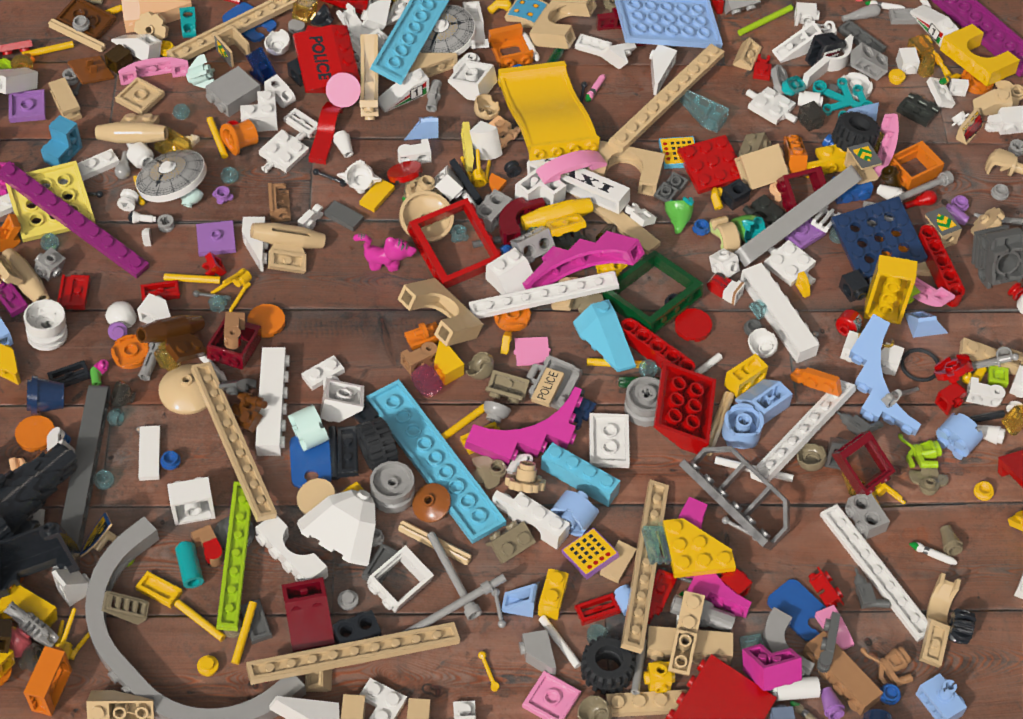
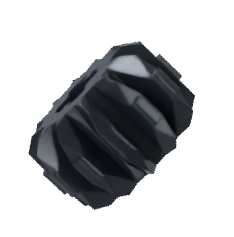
[948,608,976,644]

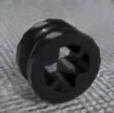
[504,160,522,178]

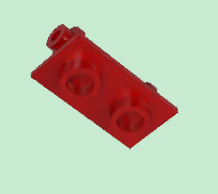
[808,566,844,608]

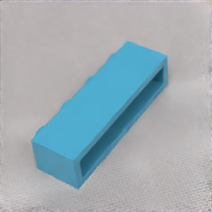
[541,442,620,507]

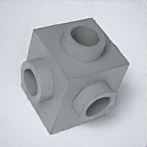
[34,247,66,281]

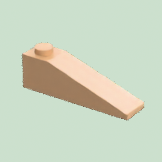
[121,0,193,33]

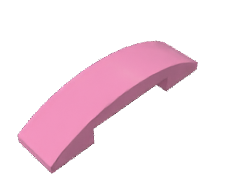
[118,57,189,85]
[873,113,899,177]
[536,150,607,184]
[913,277,955,307]

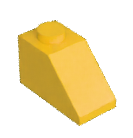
[433,340,464,385]
[0,343,21,385]

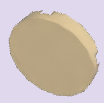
[296,478,337,514]

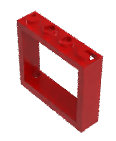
[407,198,502,289]

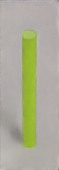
[738,4,793,36]

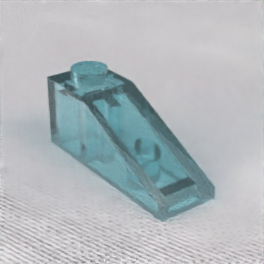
[680,90,729,133]

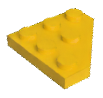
[662,518,736,578]

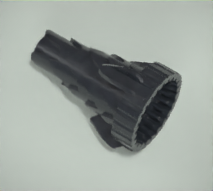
[0,443,78,541]

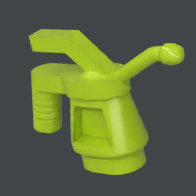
[898,433,942,468]

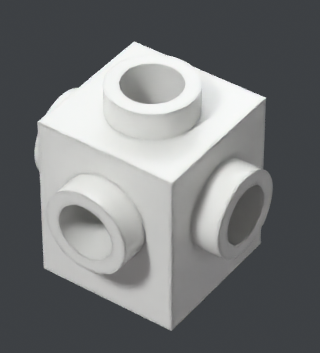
[709,248,740,278]

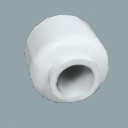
[127,142,154,169]

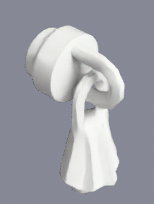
[802,21,837,35]

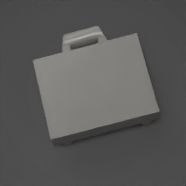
[526,355,583,410]

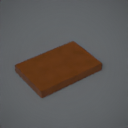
[55,0,117,40]

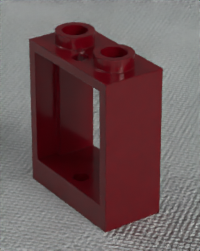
[776,166,827,212]
[207,318,261,370]
[831,431,896,495]

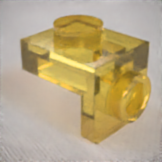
[1001,405,1023,436]

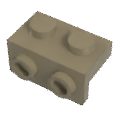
[737,132,771,157]
[485,370,530,405]
[485,520,536,564]

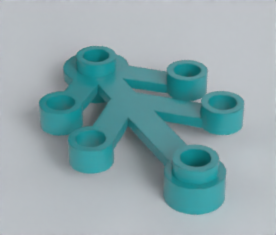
[812,78,873,118]

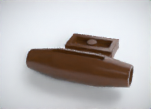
[136,315,207,363]

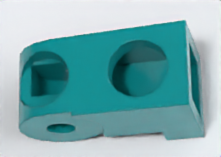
[179,7,197,38]

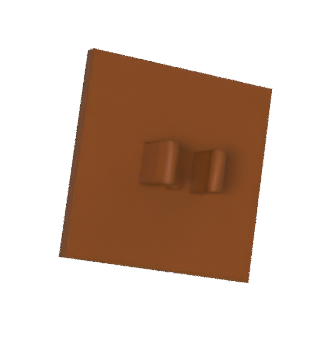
[68,56,114,84]

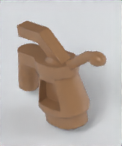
[860,646,913,687]

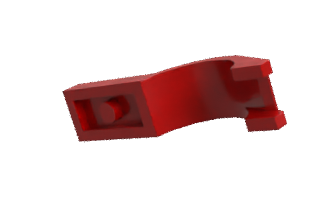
[308,101,344,165]

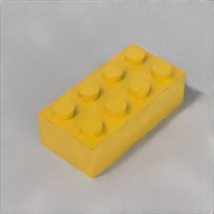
[863,255,918,324]

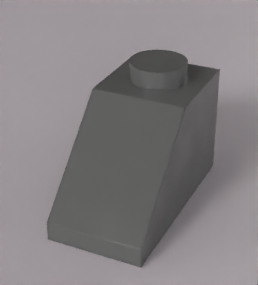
[825,437,850,470]

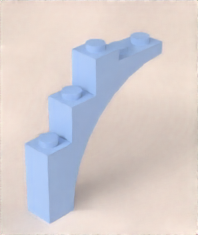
[849,314,921,436]

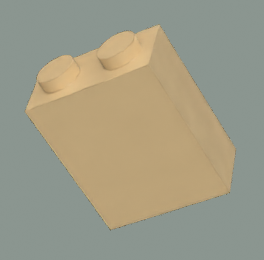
[734,143,789,190]

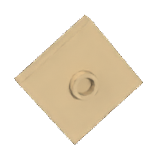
[115,77,165,115]

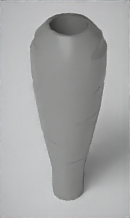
[841,4,881,22]

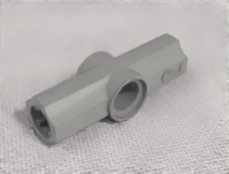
[670,594,736,632]

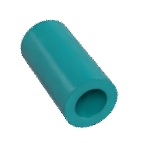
[175,541,204,588]

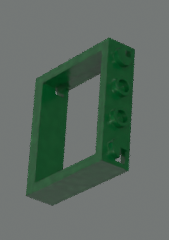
[602,250,703,334]

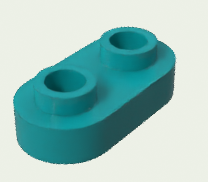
[782,76,806,96]

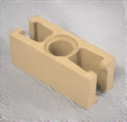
[48,77,82,121]

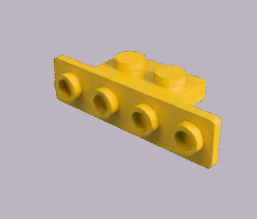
[805,144,846,178]

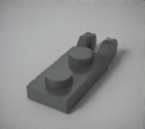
[817,611,841,673]

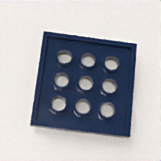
[831,196,928,280]

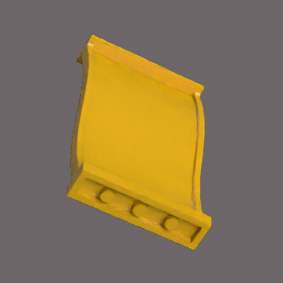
[498,61,600,161]

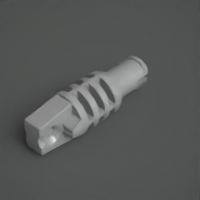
[3,601,59,647]

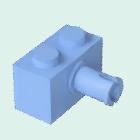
[916,673,967,719]

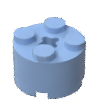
[722,403,764,449]
[936,413,983,460]
[551,490,599,536]

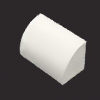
[470,121,502,160]

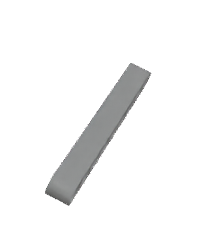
[734,165,862,267]

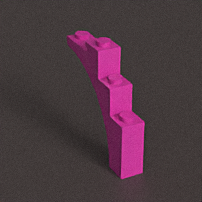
[522,231,645,290]
[464,387,583,466]
[678,497,752,618]

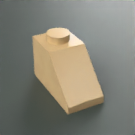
[972,89,1013,116]

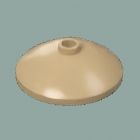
[399,191,454,242]
[158,364,207,415]

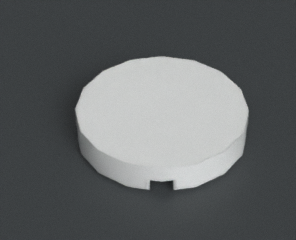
[840,72,873,101]

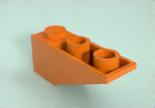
[783,135,808,174]

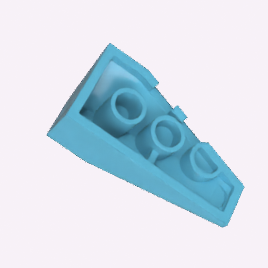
[573,299,636,372]

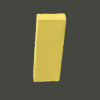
[461,122,474,171]

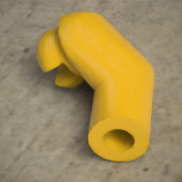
[711,187,723,210]
[961,367,987,385]

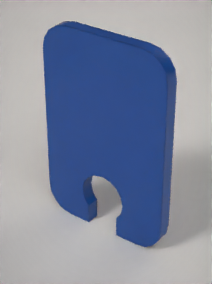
[222,2,277,42]
[289,436,332,488]
[767,579,826,641]

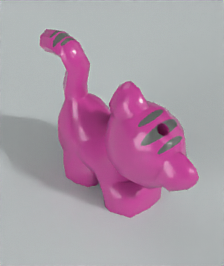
[353,234,417,272]

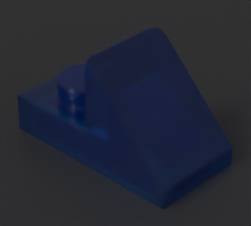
[245,47,276,86]

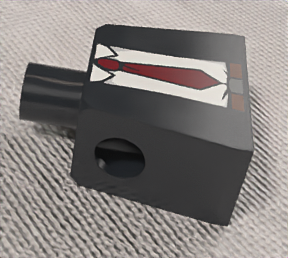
[805,32,846,67]

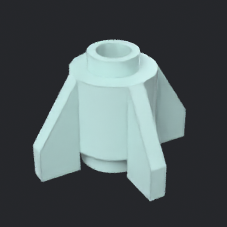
[186,54,215,88]

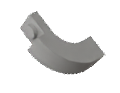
[762,607,815,677]

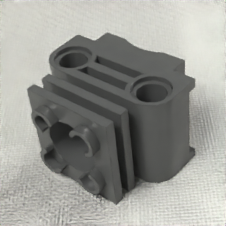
[971,225,1023,289]

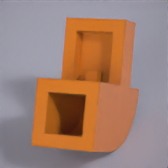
[0,214,21,252]

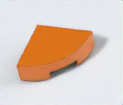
[489,173,507,192]

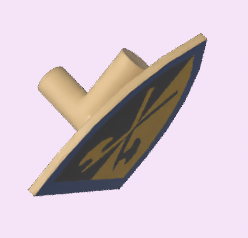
[80,512,118,557]

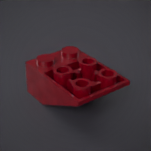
[281,577,335,652]

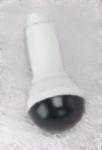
[128,211,157,224]

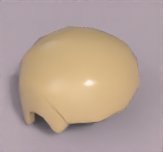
[474,94,500,120]

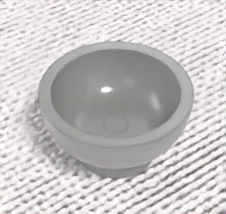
[484,401,511,424]

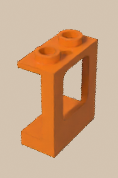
[488,23,534,69]

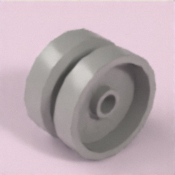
[624,376,660,427]
[370,461,415,514]

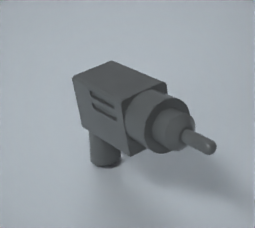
[835,411,884,436]
[854,568,890,609]

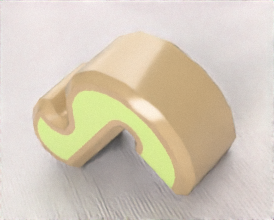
[709,216,741,253]

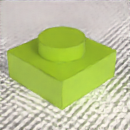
[987,366,1009,388]

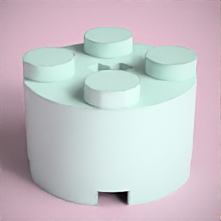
[288,404,329,451]

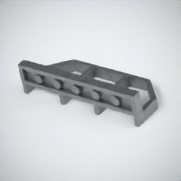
[679,446,790,550]

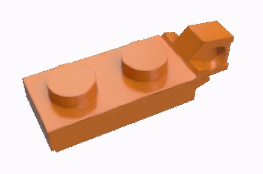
[790,367,842,397]

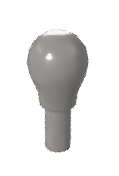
[114,151,131,180]

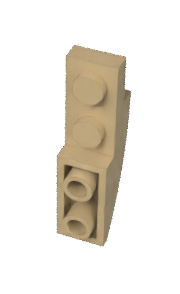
[959,337,1023,375]
[668,591,705,676]

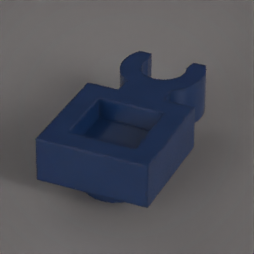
[573,397,597,430]

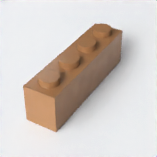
[802,631,883,716]

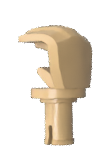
[985,148,1023,177]

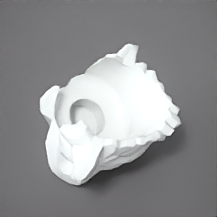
[337,160,382,194]

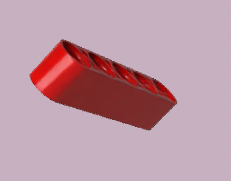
[918,225,965,307]
[621,318,695,372]

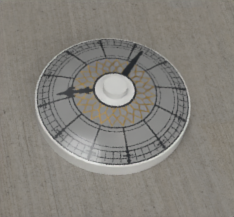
[420,5,476,55]
[136,150,207,202]

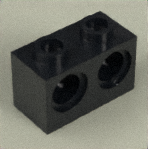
[332,610,382,644]

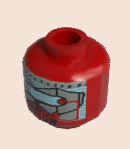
[835,309,863,337]

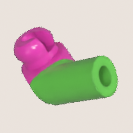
[90,359,109,386]

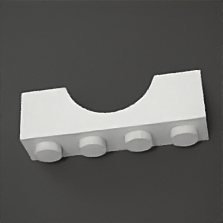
[255,516,328,582]

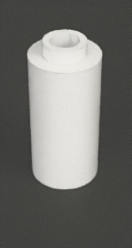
[770,676,820,701]

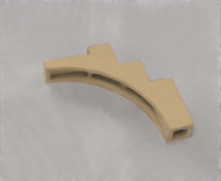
[360,34,379,120]

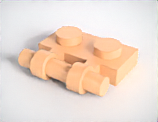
[488,115,521,149]

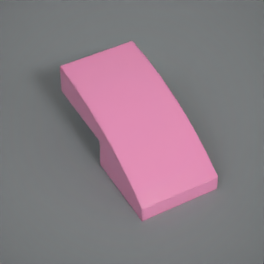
[815,605,854,650]

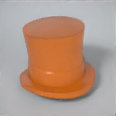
[220,119,258,156]

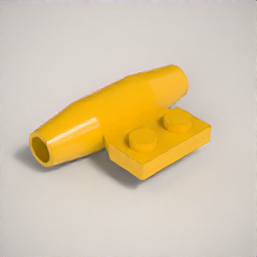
[520,198,593,237]

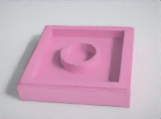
[522,671,581,719]

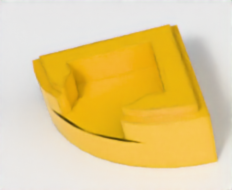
[795,271,810,298]
[500,331,512,355]

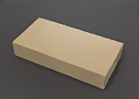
[600,540,637,583]

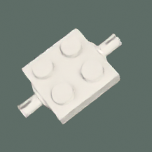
[746,87,798,125]
[259,130,309,173]
[764,240,816,287]

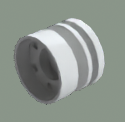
[23,299,68,351]

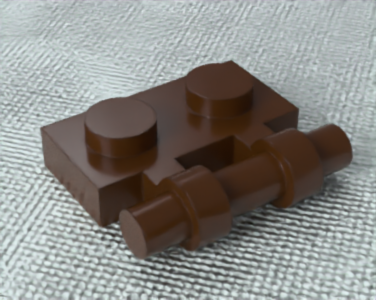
[231,392,268,433]

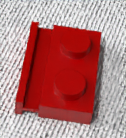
[57,274,91,310]

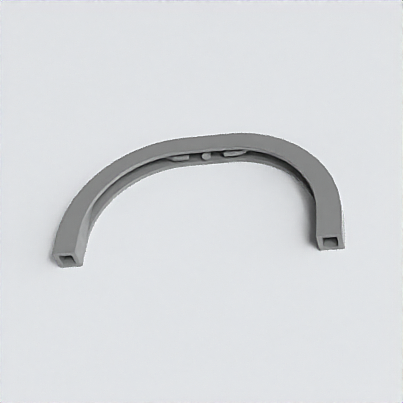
[85,517,306,719]

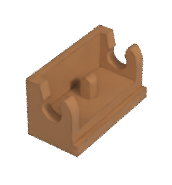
[268,183,291,222]

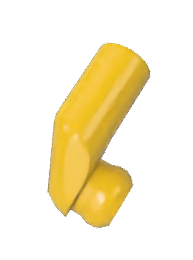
[487,0,512,14]

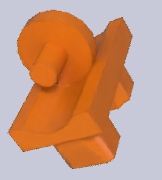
[404,322,439,351]

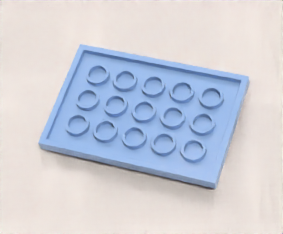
[614,0,723,49]

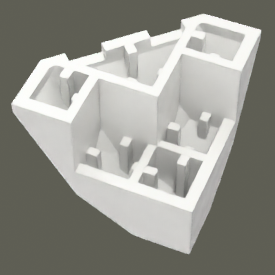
[297,490,376,566]

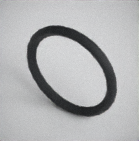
[900,348,939,382]

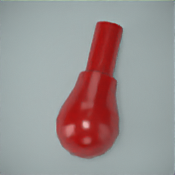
[903,190,937,209]

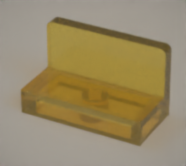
[154,125,192,154]

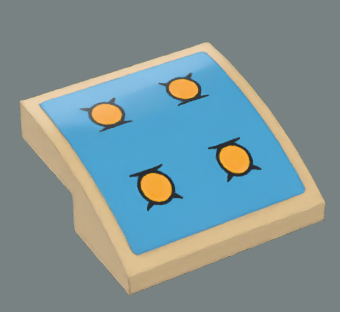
[504,0,549,28]

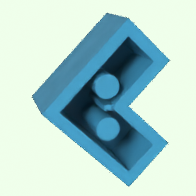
[41,115,83,166]

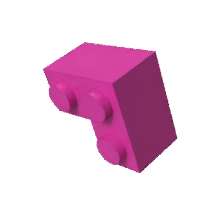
[742,644,802,691]

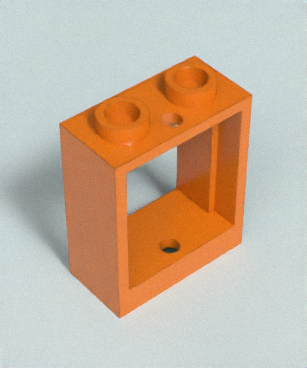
[888,141,945,191]
[24,646,72,716]

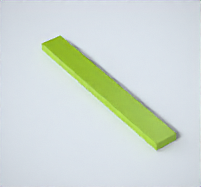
[216,481,251,631]

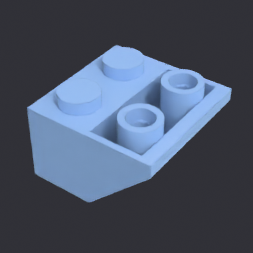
[735,379,793,424]

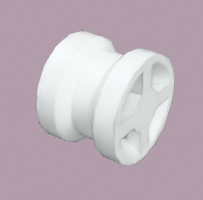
[117,189,139,212]

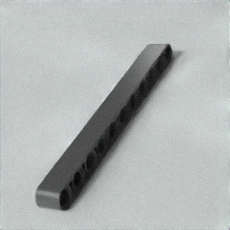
[52,385,111,571]

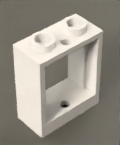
[367,545,434,613]

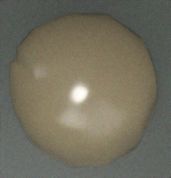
[465,352,494,380]
[797,443,827,472]
[577,695,612,719]

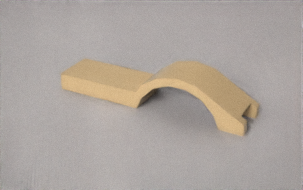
[919,573,961,668]

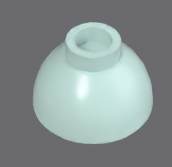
[180,188,204,208]

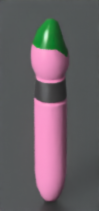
[585,74,605,102]

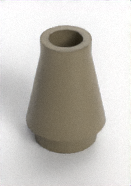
[940,525,963,556]

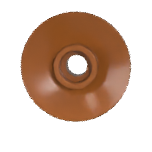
[412,483,451,523]

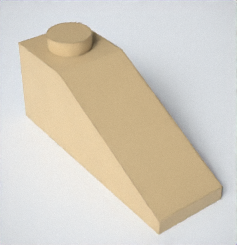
[408,53,458,78]

